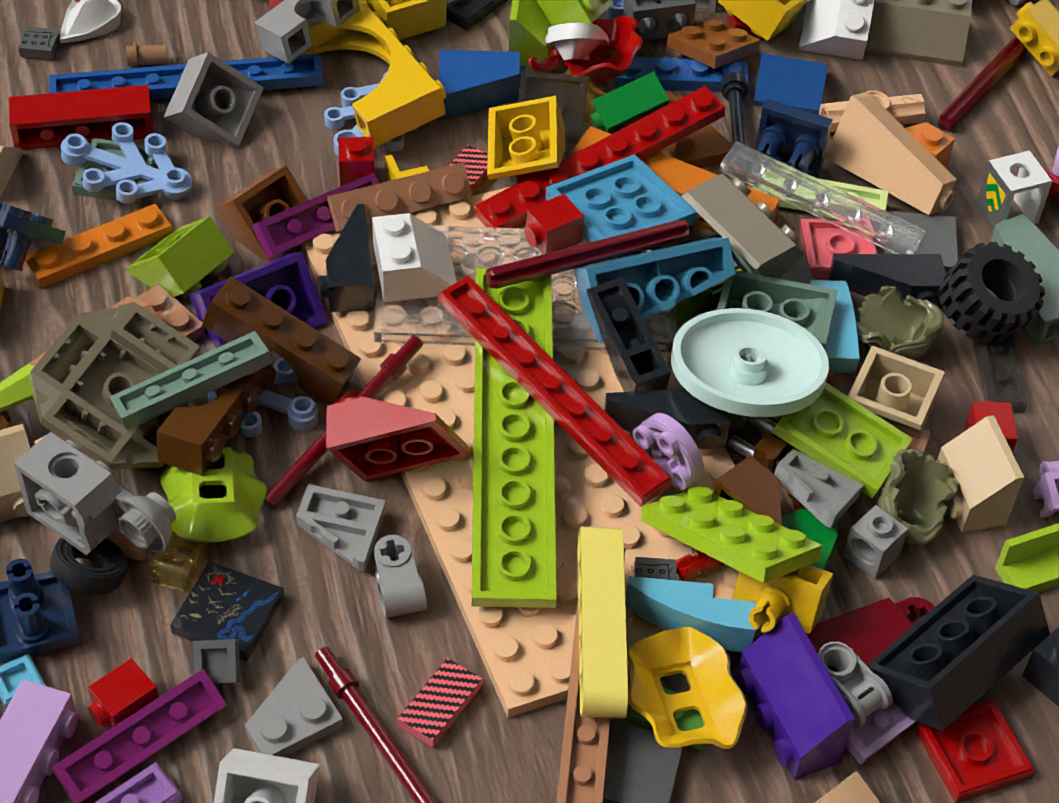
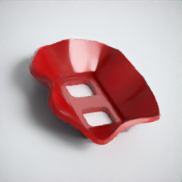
[561,16,643,85]

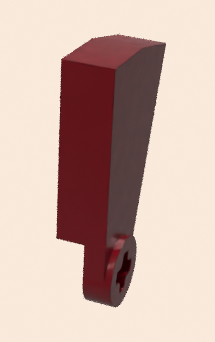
[806,597,935,672]

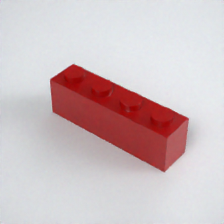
[9,85,154,150]

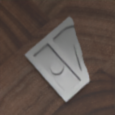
[774,449,864,528]
[296,484,386,572]
[245,657,343,757]

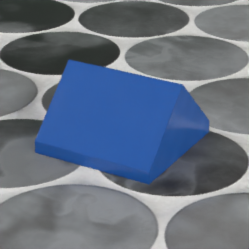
[753,53,828,115]

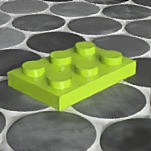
[772,382,913,499]

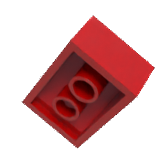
[326,397,471,481]

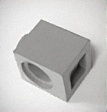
[843,505,908,580]

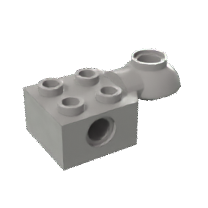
[14,432,176,555]

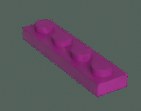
[252,172,379,259]
[51,669,227,803]

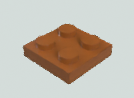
[667,18,760,69]

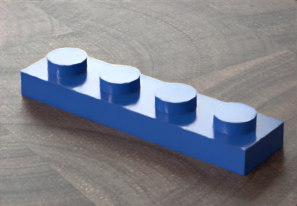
[615,56,748,92]

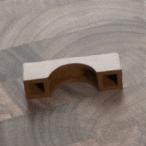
[202,276,362,405]
[157,338,276,475]

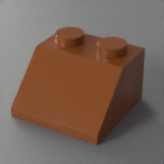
[214,165,308,263]

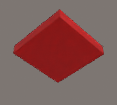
[915,699,1035,803]

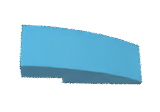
[809,280,860,373]
[625,576,756,652]

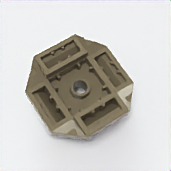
[29,302,209,469]

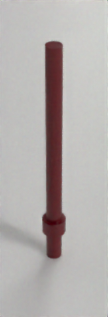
[264,335,423,509]
[315,646,436,803]

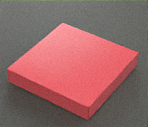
[799,219,877,279]

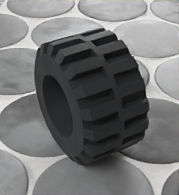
[940,242,1045,344]

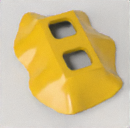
[627,627,747,749]

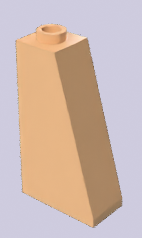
[825,92,957,215]

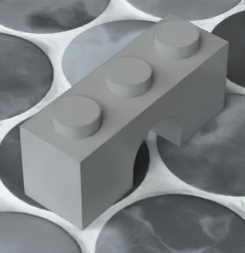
[254,0,360,64]

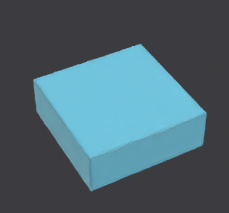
[0,653,45,709]

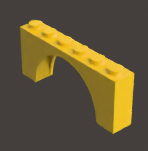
[301,0,446,148]

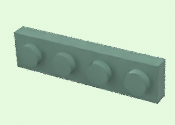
[109,331,273,430]

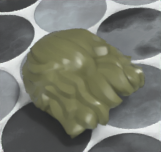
[855,286,944,359]
[877,449,959,545]

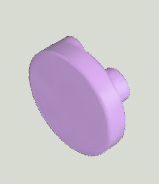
[633,413,704,490]

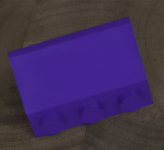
[189,252,328,348]
[735,613,855,780]

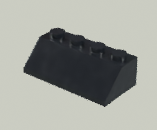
[866,574,1050,731]

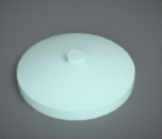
[671,308,829,417]

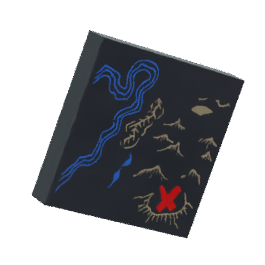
[170,561,284,661]

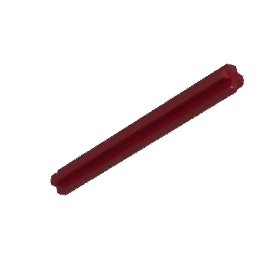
[938,35,1028,131]
[485,220,690,289]

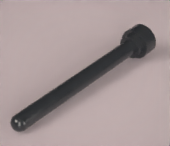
[721,72,749,186]

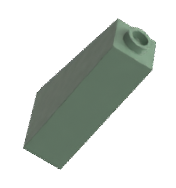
[990,214,1059,347]

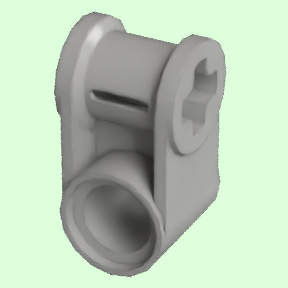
[374,535,427,618]
[818,642,893,729]

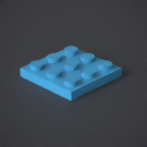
[546,154,697,242]

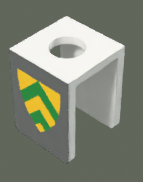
[976,151,1052,229]

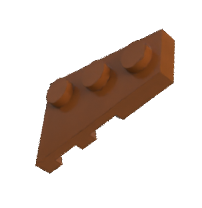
[662,91,734,168]

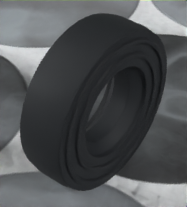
[50,538,128,594]

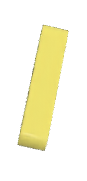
[578,527,628,718]

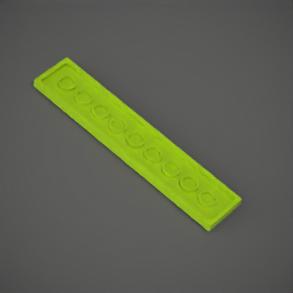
[471,268,557,608]

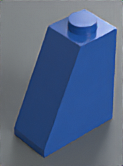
[438,50,526,120]

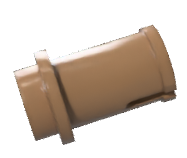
[126,42,168,68]

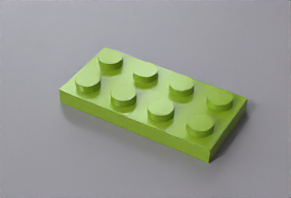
[641,486,822,583]

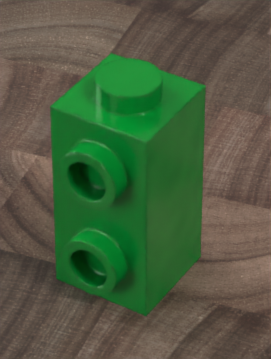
[590,71,669,134]

